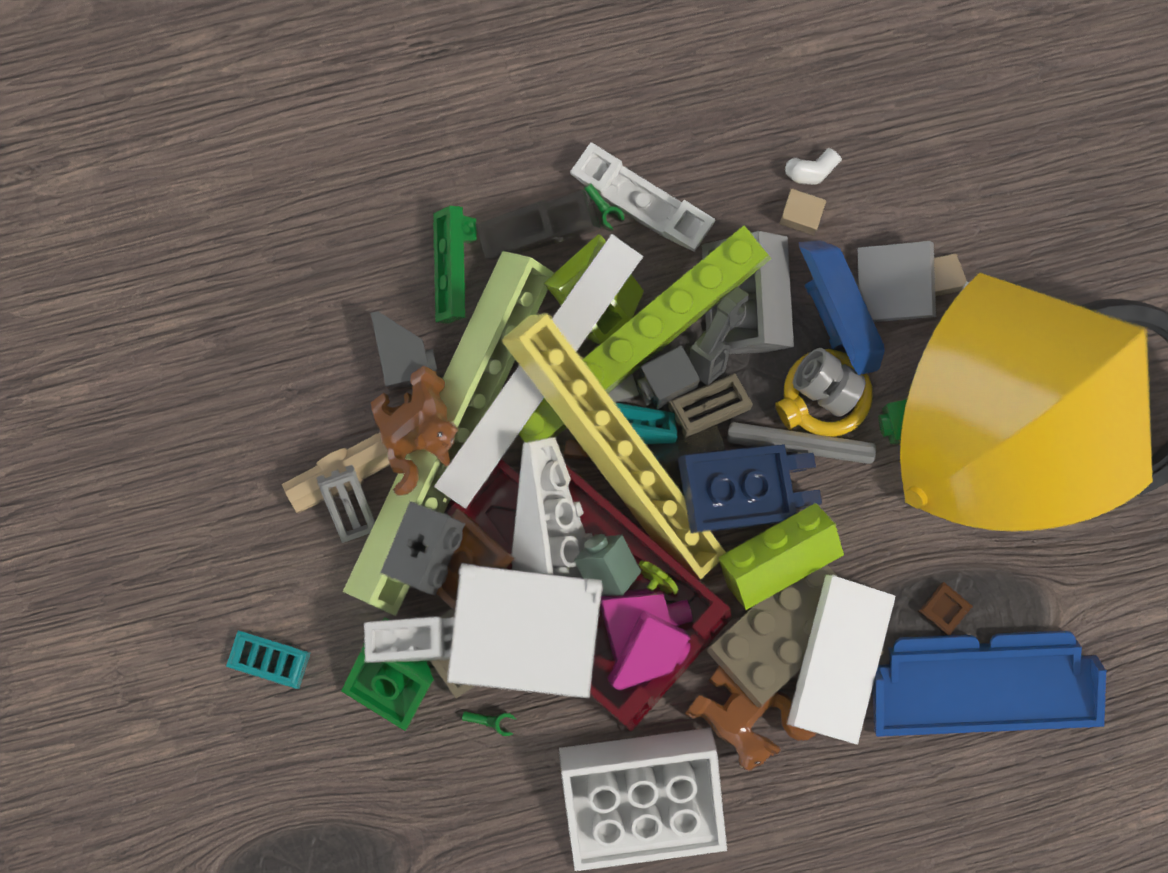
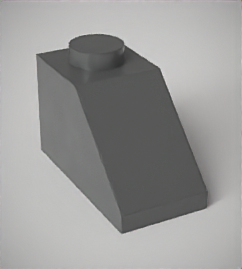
[371,311,437,391]

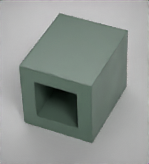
[574,534,641,596]

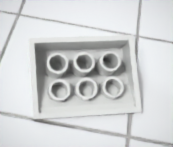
[559,728,727,871]

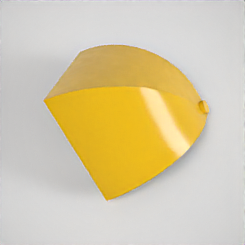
[900,273,1153,531]

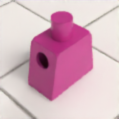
[600,588,693,663]

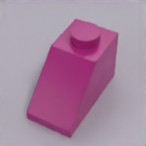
[608,610,690,690]

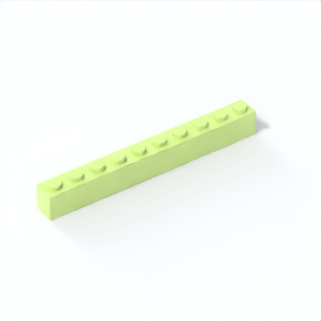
[343,251,554,616]

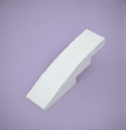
[364,617,455,662]

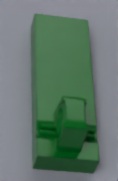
[433,205,477,324]

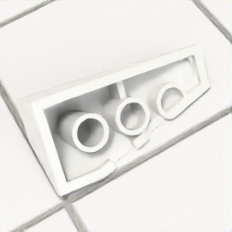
[512,437,593,579]

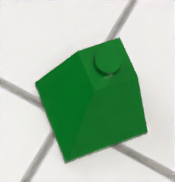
[341,617,434,731]

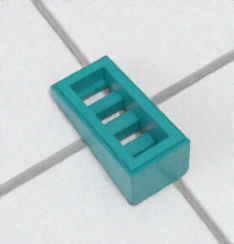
[615,403,677,444]
[226,630,311,689]

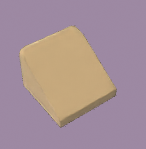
[779,189,826,236]
[934,254,967,296]

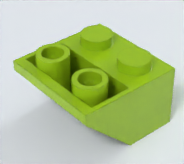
[544,234,644,344]

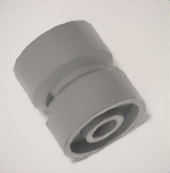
[793,348,865,417]

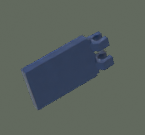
[678,444,823,534]

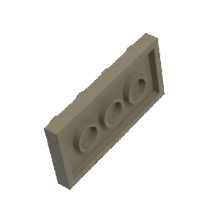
[706,565,838,708]

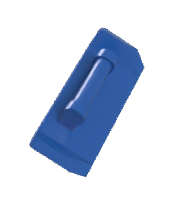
[799,240,885,375]

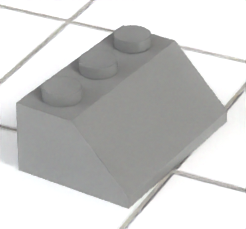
[702,231,794,354]

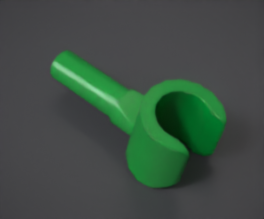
[584,183,624,231]
[462,711,517,736]

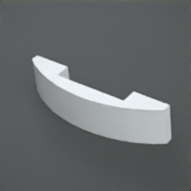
[570,142,715,252]

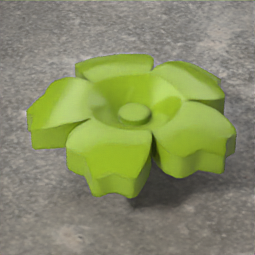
[638,561,678,595]

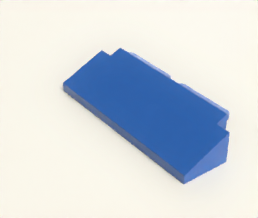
[872,630,1106,737]

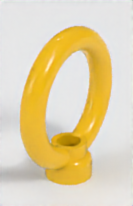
[775,349,873,437]

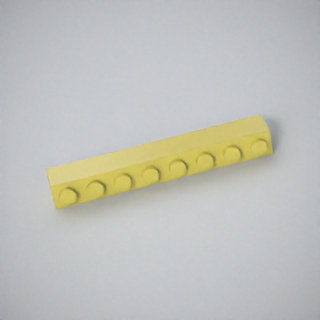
[501,314,726,579]

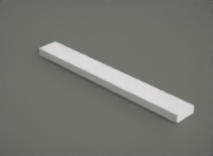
[434,234,643,509]

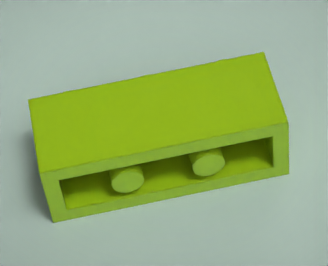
[718,503,844,610]

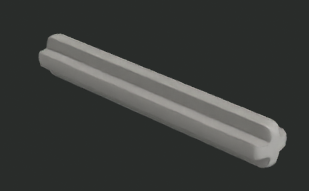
[727,422,876,464]

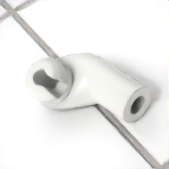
[785,148,842,185]

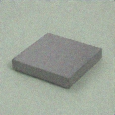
[858,241,936,322]

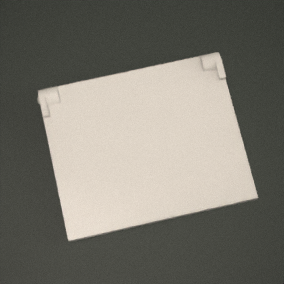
[447,564,603,698]

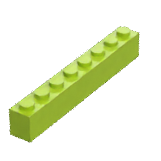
[519,226,772,443]

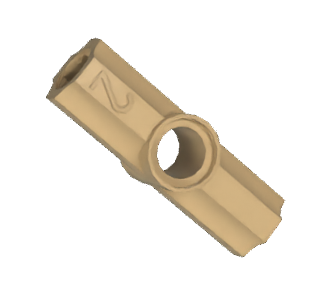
[282,433,390,514]

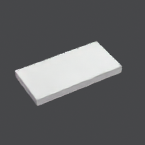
[787,575,896,744]

